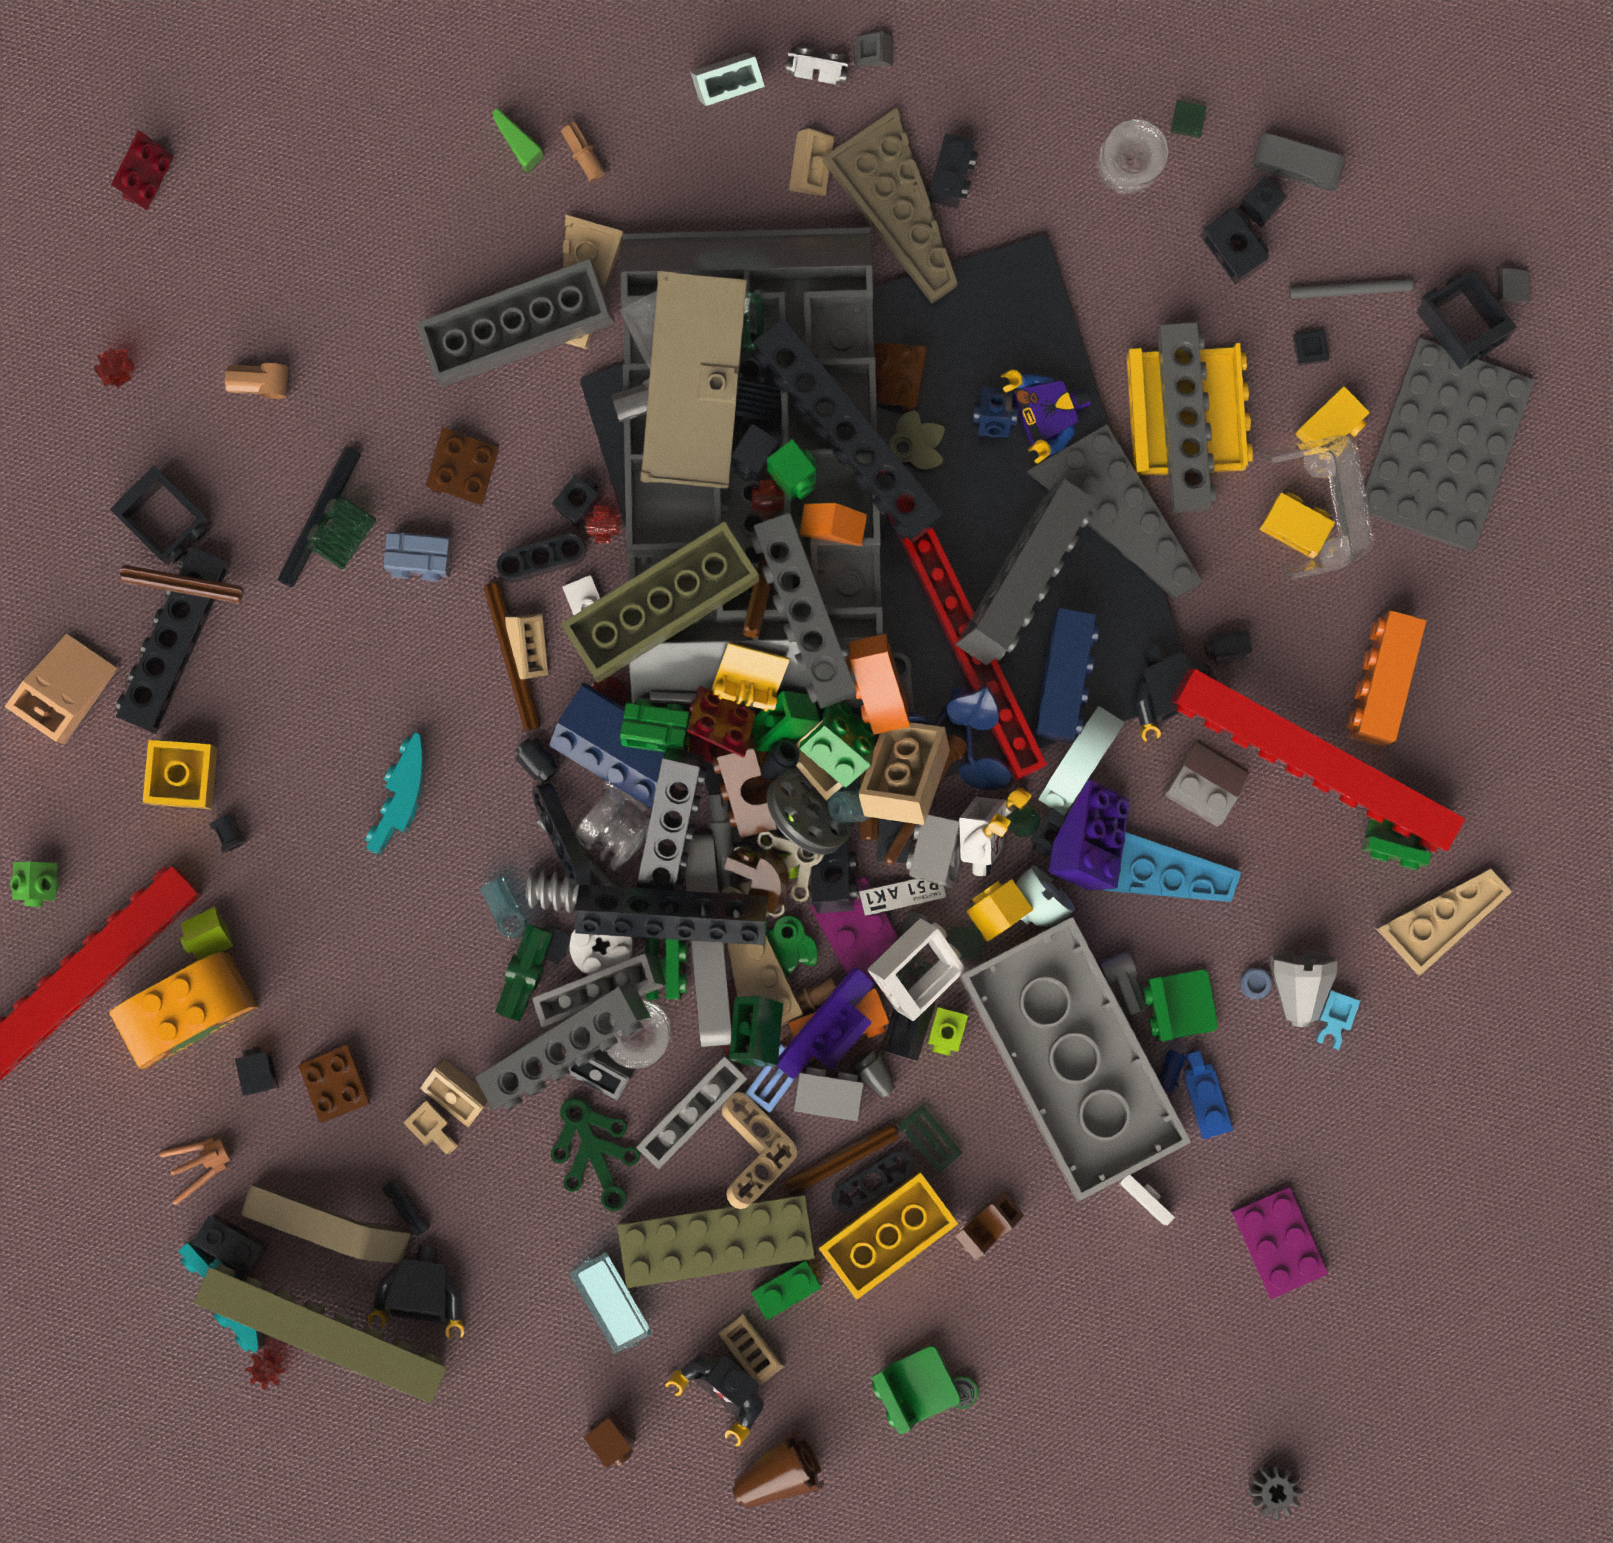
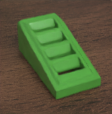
[492,109,544,173]

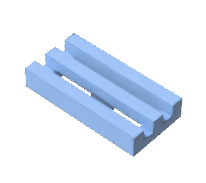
[745,1044,795,1112]

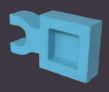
[1315,990,1360,1050]

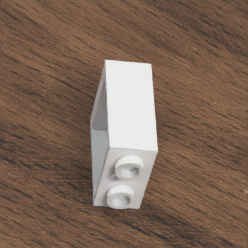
[867,918,966,1021]

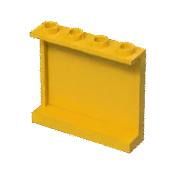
[1126,343,1253,476]

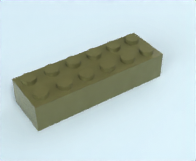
[561,521,760,683]
[617,1193,815,1288]

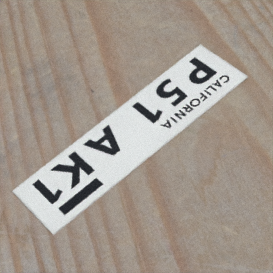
[859,879,946,916]

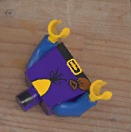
[1001,369,1090,464]

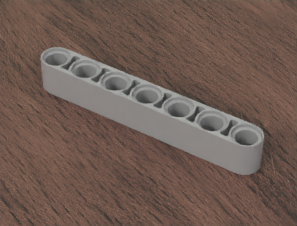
[684,833,732,1047]

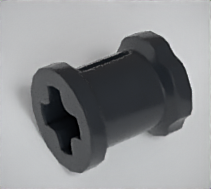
[209,813,248,853]

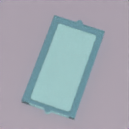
[569,1252,653,1354]

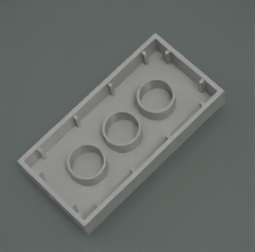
[959,917,1191,1201]

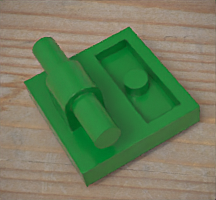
[646,938,687,1000]

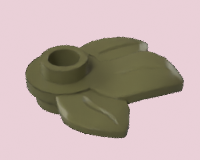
[888,410,945,470]

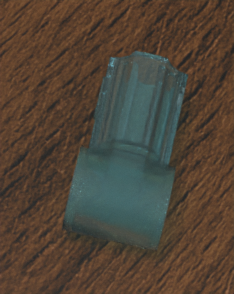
[479,876,528,940]

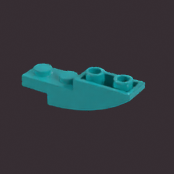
[365,732,426,856]
[178,1241,264,1353]

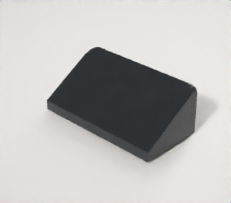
[881,1001,935,1061]
[569,1041,635,1101]

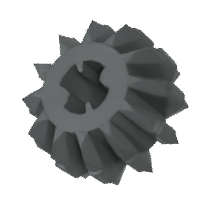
[1248,1464,1303,1520]

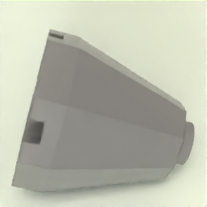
[1270,950,1337,1027]

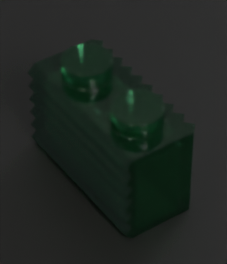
[306,495,376,570]

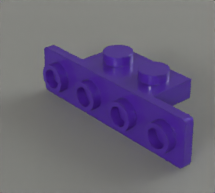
[777,967,874,1079]

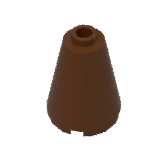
[732,1430,824,1508]

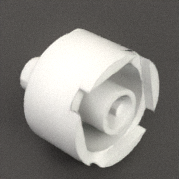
[570,930,635,975]

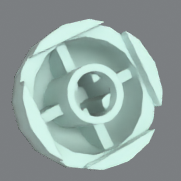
[1016,865,1075,927]

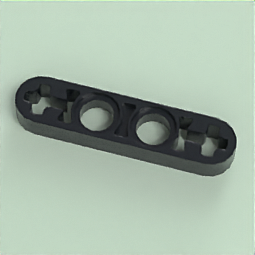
[532,783,591,886]

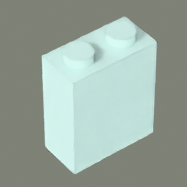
[690,52,765,106]

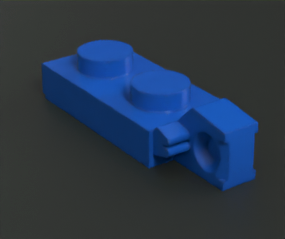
[1184,1050,1233,1140]

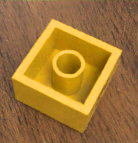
[143,740,218,809]

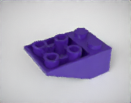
[1049,780,1130,891]

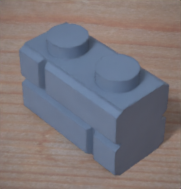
[384,531,452,582]

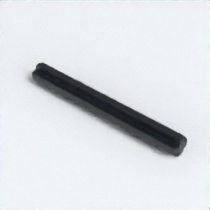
[278,446,360,587]

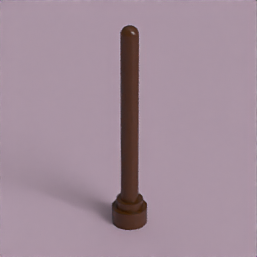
[884,734,967,865]

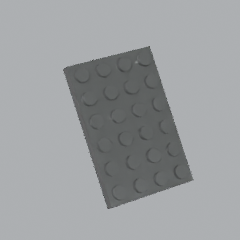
[1356,338,1535,553]

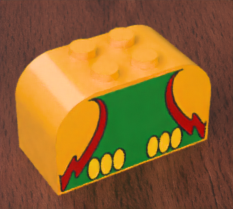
[109,952,259,1069]

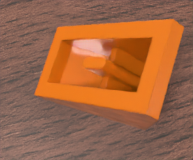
[799,503,867,546]

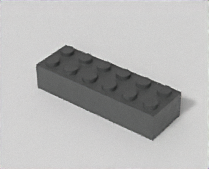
[416,259,616,387]
[955,479,1095,665]

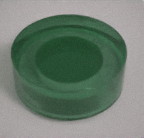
[1009,806,1041,837]

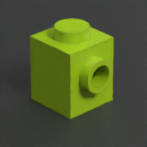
[180,906,233,961]
[927,1007,968,1056]

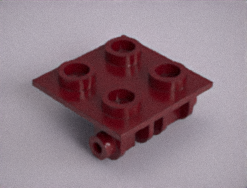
[111,130,174,211]
[687,686,756,758]

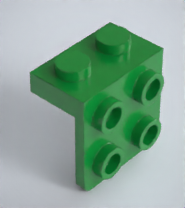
[799,701,876,788]
[1361,818,1432,871]
[1142,970,1218,1042]
[871,1345,961,1435]

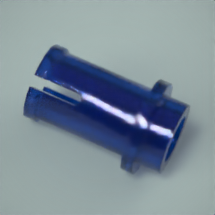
[1156,1050,1187,1092]

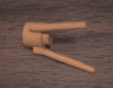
[159,1137,231,1205]

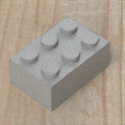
[794,1067,863,1121]

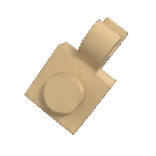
[404,1101,458,1155]

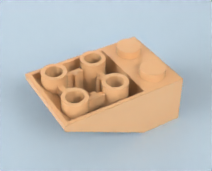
[5,634,118,745]

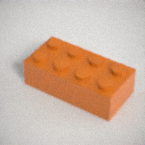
[1346,611,1427,747]

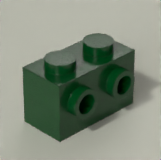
[729,996,783,1067]

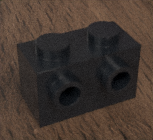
[929,133,978,209]

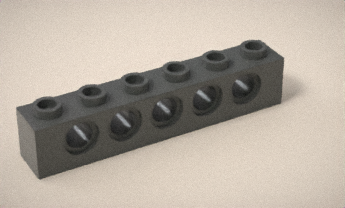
[1157,322,1216,513]
[750,512,857,709]
[475,984,651,1111]

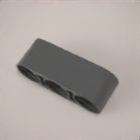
[1252,134,1346,191]

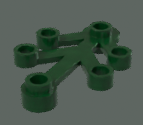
[551,1096,640,1211]

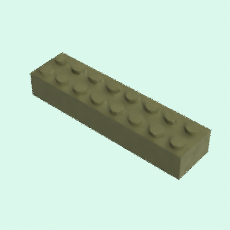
[193,1263,447,1404]

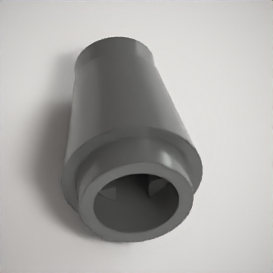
[852,1050,896,1098]

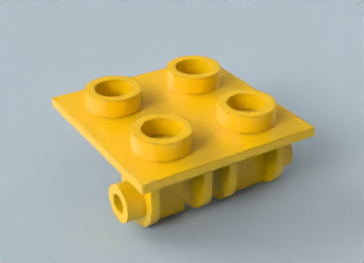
[711,642,790,712]

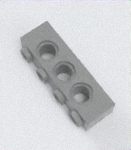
[532,954,666,1029]
[636,1055,748,1170]

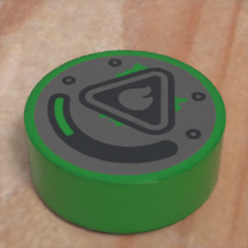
[953,1376,978,1409]

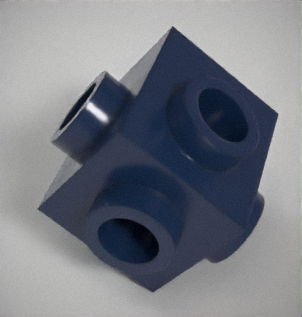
[973,387,1018,437]

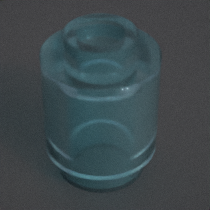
[828,791,870,823]

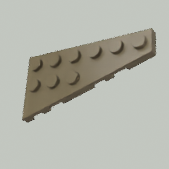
[823,107,957,304]

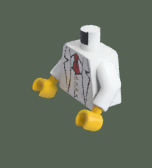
[959,788,1031,876]

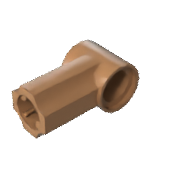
[225,363,288,399]

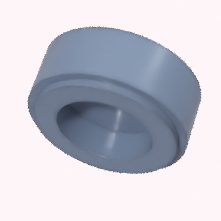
[1239,968,1272,999]

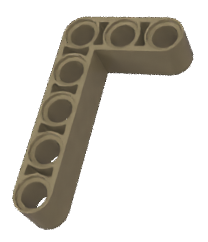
[241,1184,411,1264]

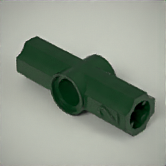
[495,924,554,1022]

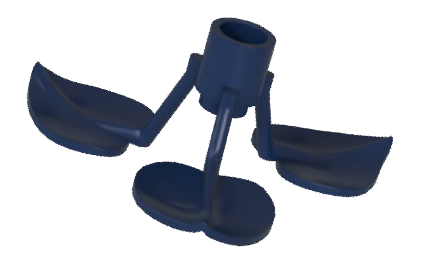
[909,686,1011,790]

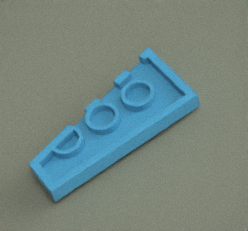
[1102,832,1241,902]

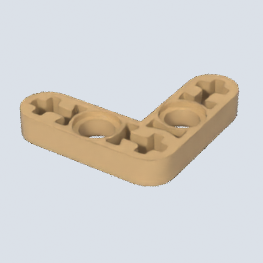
[721,1092,797,1209]

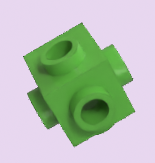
[10,861,59,907]

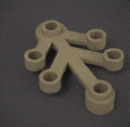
[721,830,824,917]

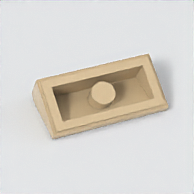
[789,128,835,196]
[420,1059,488,1127]

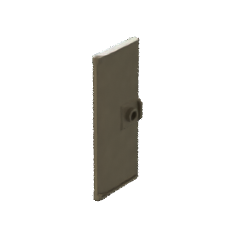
[640,269,747,488]

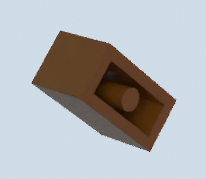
[583,1410,635,1469]

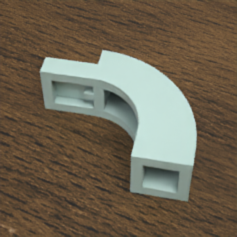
[1038,706,1125,816]

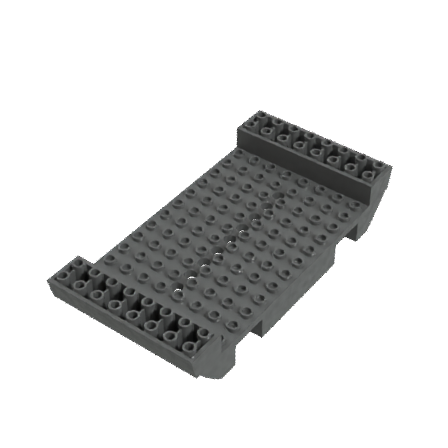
[621,227,883,717]

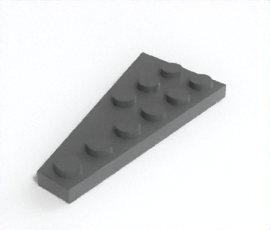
[1027,424,1203,599]

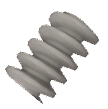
[526,868,593,913]

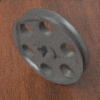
[766,768,852,855]

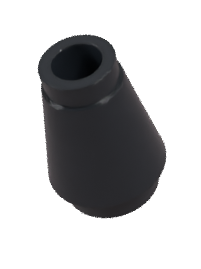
[761,740,800,780]

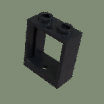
[1417,270,1517,370]
[110,466,211,565]

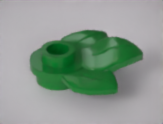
[766,916,818,976]

